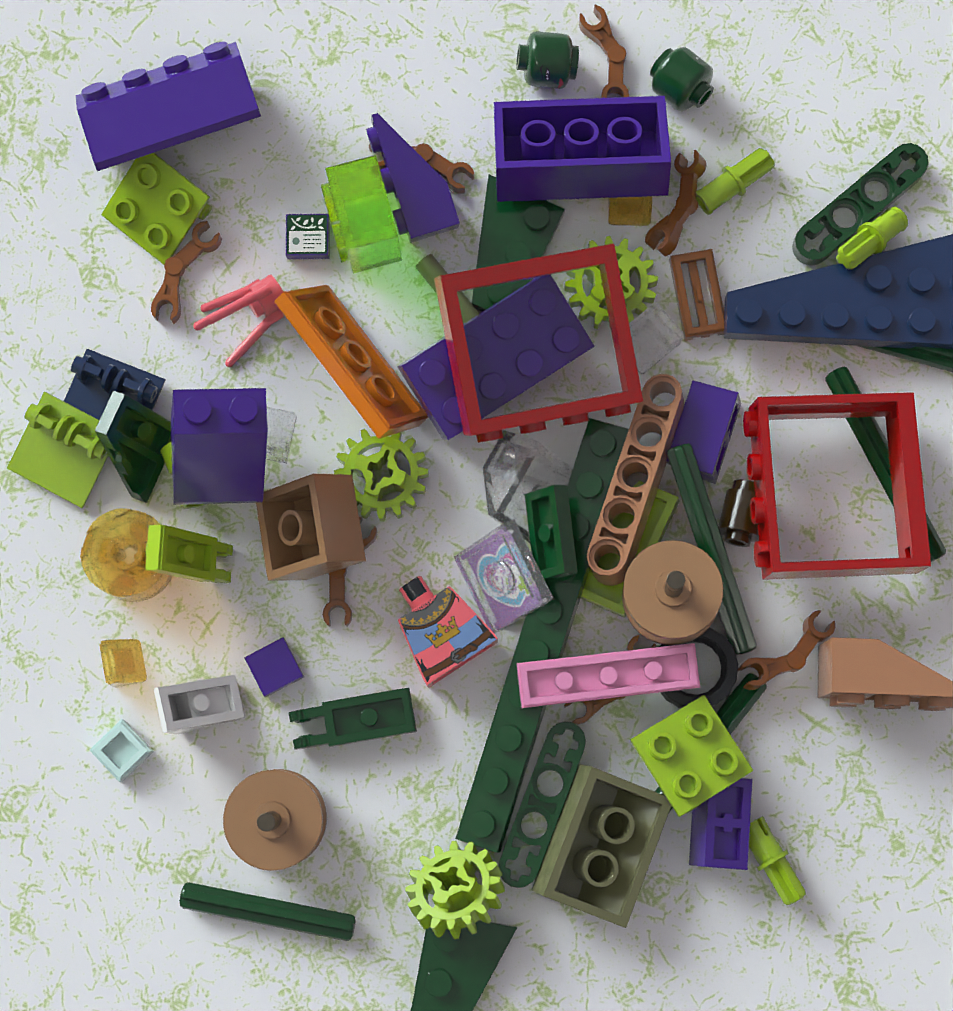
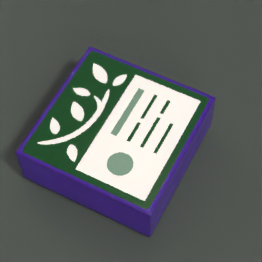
[286,214,330,259]

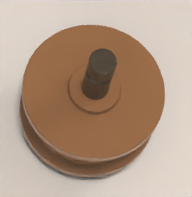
[622,540,723,645]
[223,769,327,871]

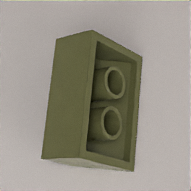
[532,764,671,928]

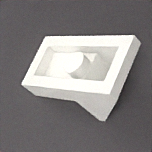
[154,675,245,734]

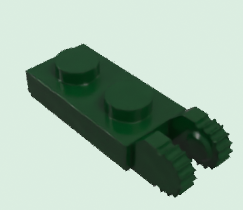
[289,687,417,750]

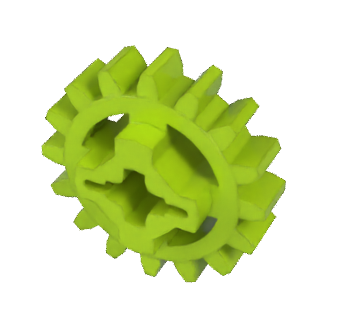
[564,236,658,330]
[334,429,429,522]
[405,841,505,939]

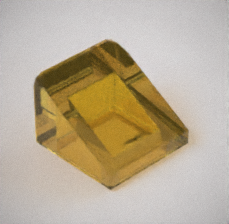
[608,196,653,226]
[99,639,147,688]

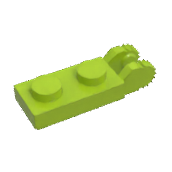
[145,525,233,583]

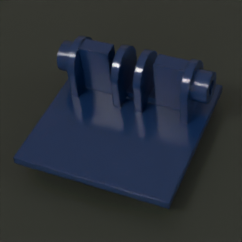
[64,349,166,420]

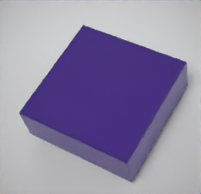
[244,637,304,698]

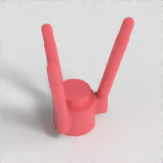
[193,274,284,367]

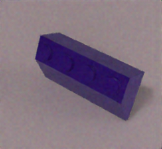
[75,42,261,171]

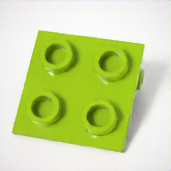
[101,153,212,265]
[7,392,108,508]
[630,695,753,817]

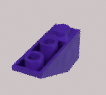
[366,113,460,243]

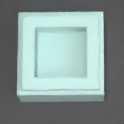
[90,719,154,782]

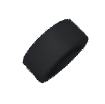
[659,627,739,709]

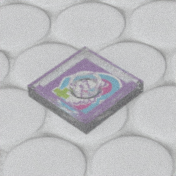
[454,519,554,634]

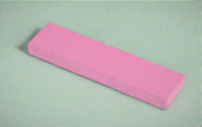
[516,643,700,708]

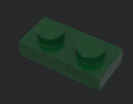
[524,484,578,581]

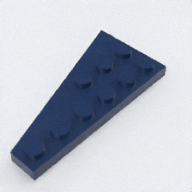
[724,234,953,349]

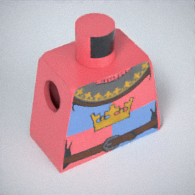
[398,576,498,688]

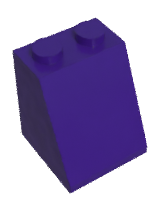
[171,388,268,505]

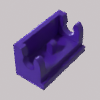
[666,380,741,484]
[689,778,752,870]

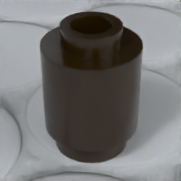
[718,479,759,547]

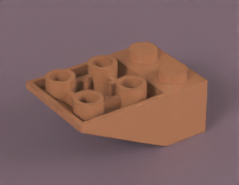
[818,637,953,711]

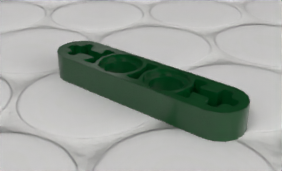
[792,143,929,266]
[499,721,586,888]

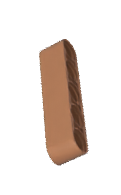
[587,374,685,586]

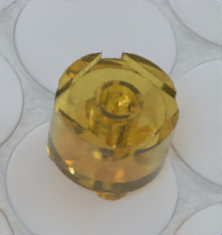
[80,508,174,602]

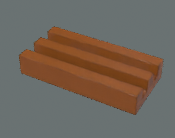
[669,249,724,341]

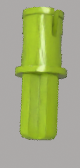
[696,148,775,215]
[836,206,908,269]
[749,816,806,905]

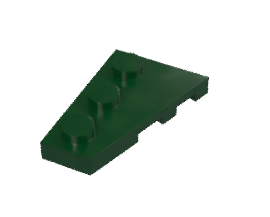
[411,920,517,1011]

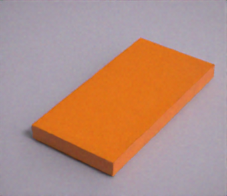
[274,285,429,439]

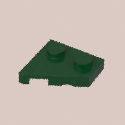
[95,391,171,503]

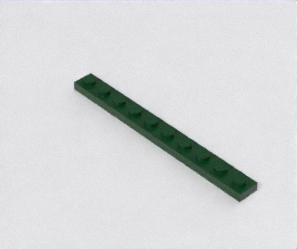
[455,418,629,853]

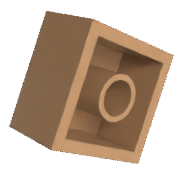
[256,473,366,581]

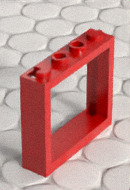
[434,243,643,443]
[743,392,931,580]

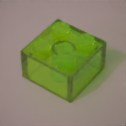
[321,155,402,274]

